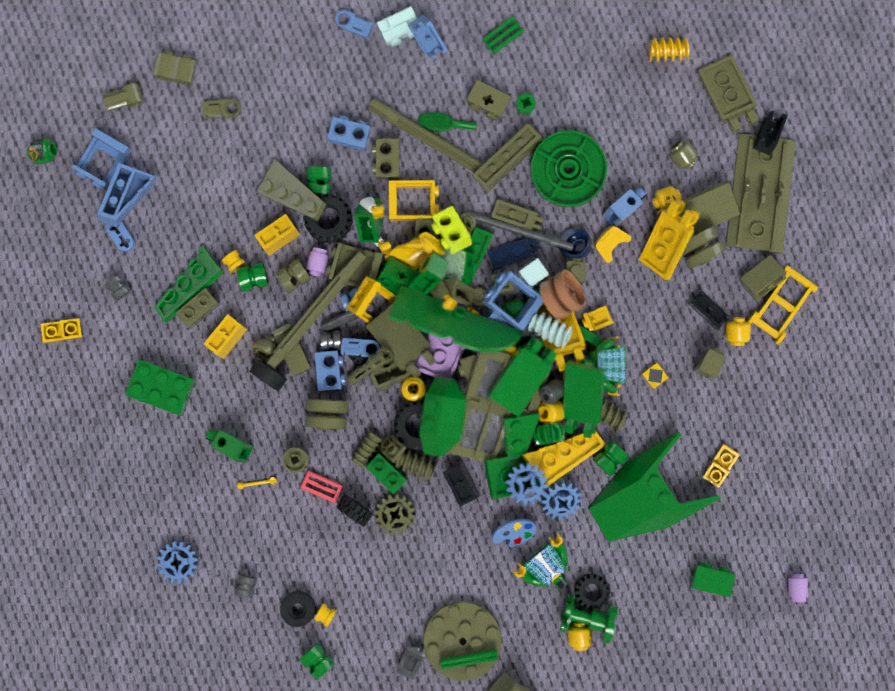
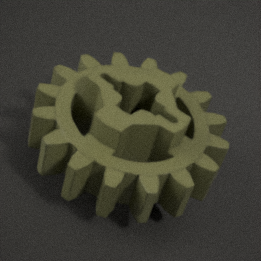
[374,494,416,536]

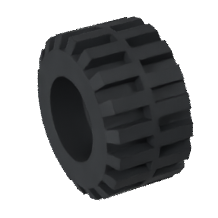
[303,193,353,244]
[393,401,424,450]

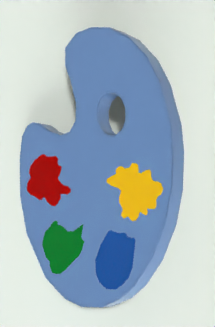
[492,519,536,548]

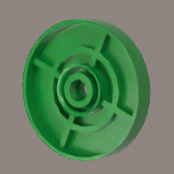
[530,130,607,208]

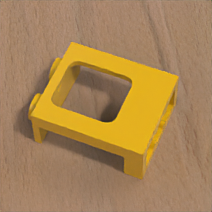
[346,276,397,324]

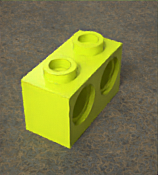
[431,206,472,255]

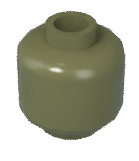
[669,140,698,169]

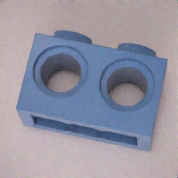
[327,116,371,151]
[315,351,346,392]

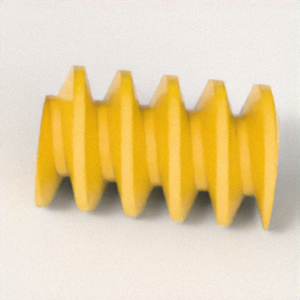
[649,37,689,62]

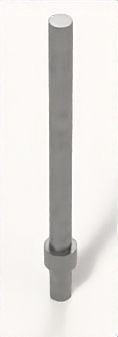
[464,210,574,251]

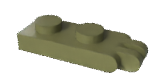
[491,199,544,231]

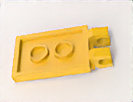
[639,200,699,280]
[535,302,586,372]

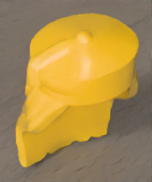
[384,232,445,270]

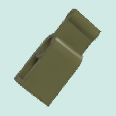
[273,323,312,377]

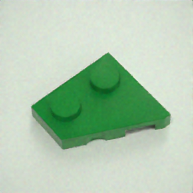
[503,412,540,457]

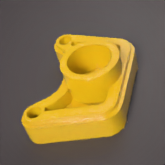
[594,225,631,263]

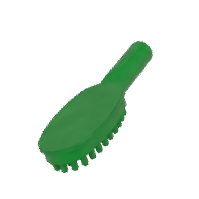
[418,112,477,132]

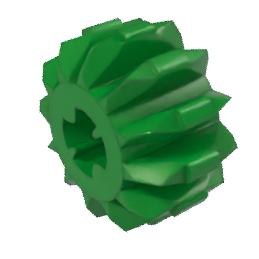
[533,422,565,446]

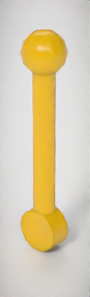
[237,477,277,489]

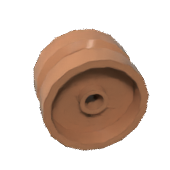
[540,270,587,320]

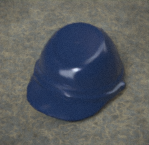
[558,229,592,259]

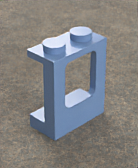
[72,128,132,189]

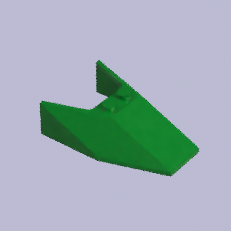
[588,432,721,542]

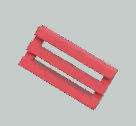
[300,470,343,503]

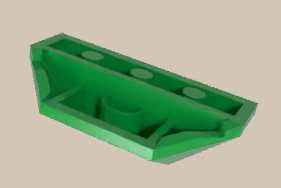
[420,377,467,457]

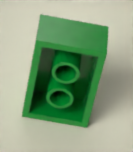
[125,359,196,416]

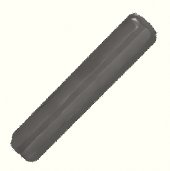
[321,302,375,332]

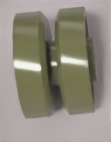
[682,226,727,270]
[305,400,349,431]

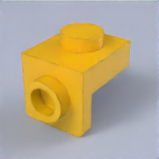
[582,305,614,332]

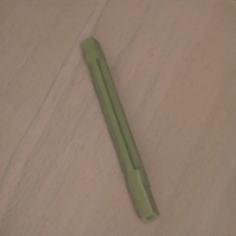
[368,98,484,173]
[266,251,366,369]

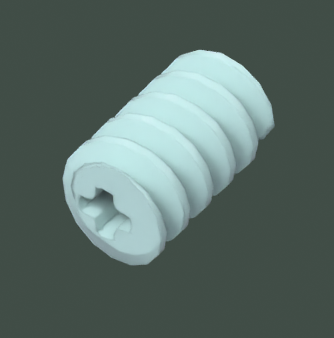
[528,312,573,349]

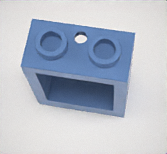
[482,271,543,331]

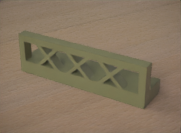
[472,124,542,194]

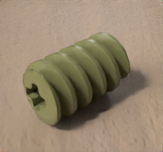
[602,398,628,434]
[395,448,438,482]

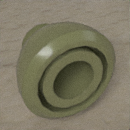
[252,336,277,361]

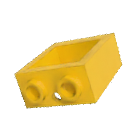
[389,180,439,221]

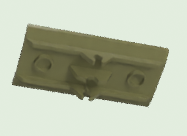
[726,134,796,254]

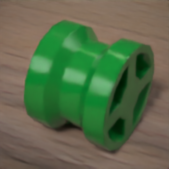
[516,93,536,115]

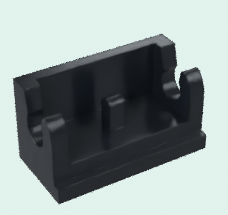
[753,111,788,155]
[688,290,730,330]
[443,462,480,506]

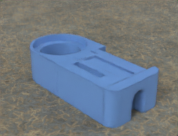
[335,10,373,39]
[341,338,380,358]

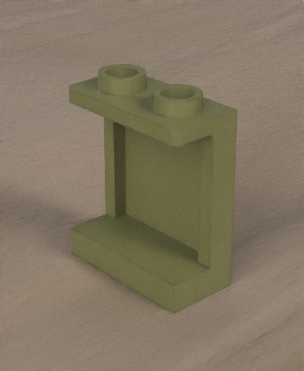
[326,242,384,288]

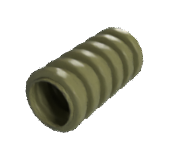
[351,431,383,468]

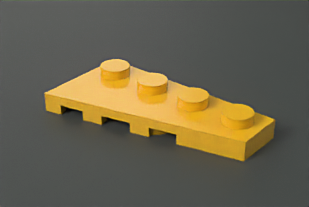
[522,430,606,486]

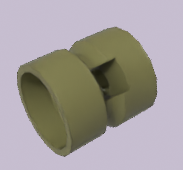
[275,258,311,294]
[282,447,310,473]

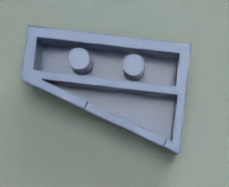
[97,163,155,228]

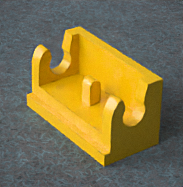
[254,214,300,256]
[204,314,248,359]

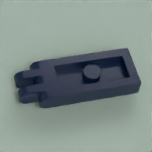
[487,237,541,270]

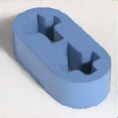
[106,222,135,252]

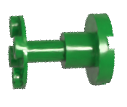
[560,594,618,644]

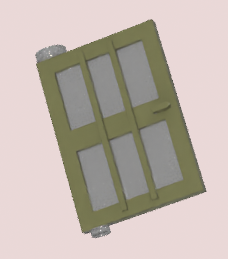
[448,351,551,462]

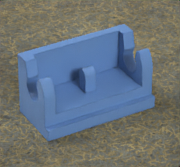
[407,15,448,59]

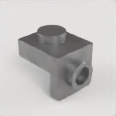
[396,646,425,680]

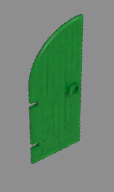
[388,285,523,352]

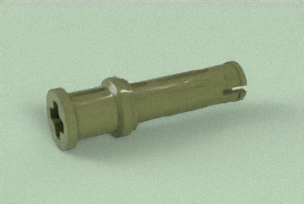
[347,347,393,385]

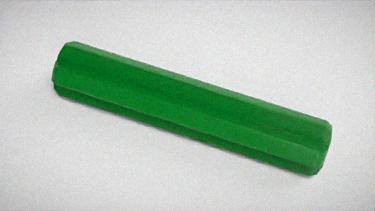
[440,649,498,670]

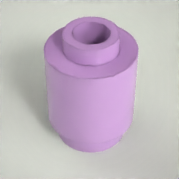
[306,247,329,277]
[788,574,808,602]

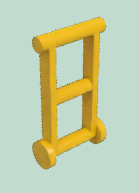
[747,265,818,345]

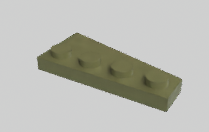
[257,159,326,221]

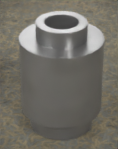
[539,379,565,405]

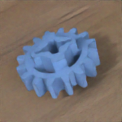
[506,463,548,506]
[540,479,582,520]
[156,541,199,584]

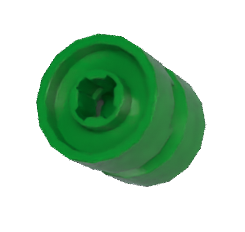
[306,166,331,197]
[236,262,269,292]
[592,440,629,477]
[299,643,335,681]

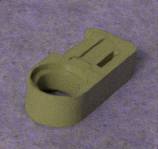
[202,99,242,120]

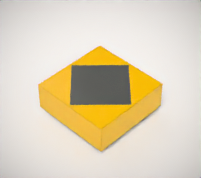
[642,362,669,389]

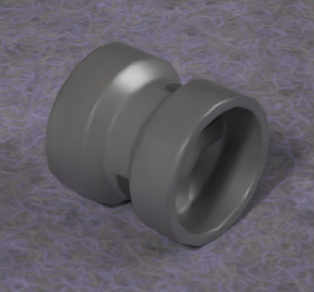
[105,275,131,301]
[321,331,341,351]
[234,574,257,598]

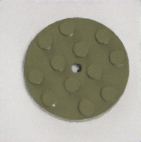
[424,602,502,681]

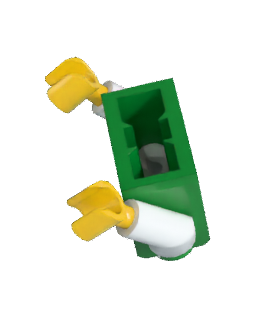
[354,196,392,254]

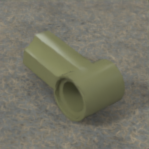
[103,83,144,112]

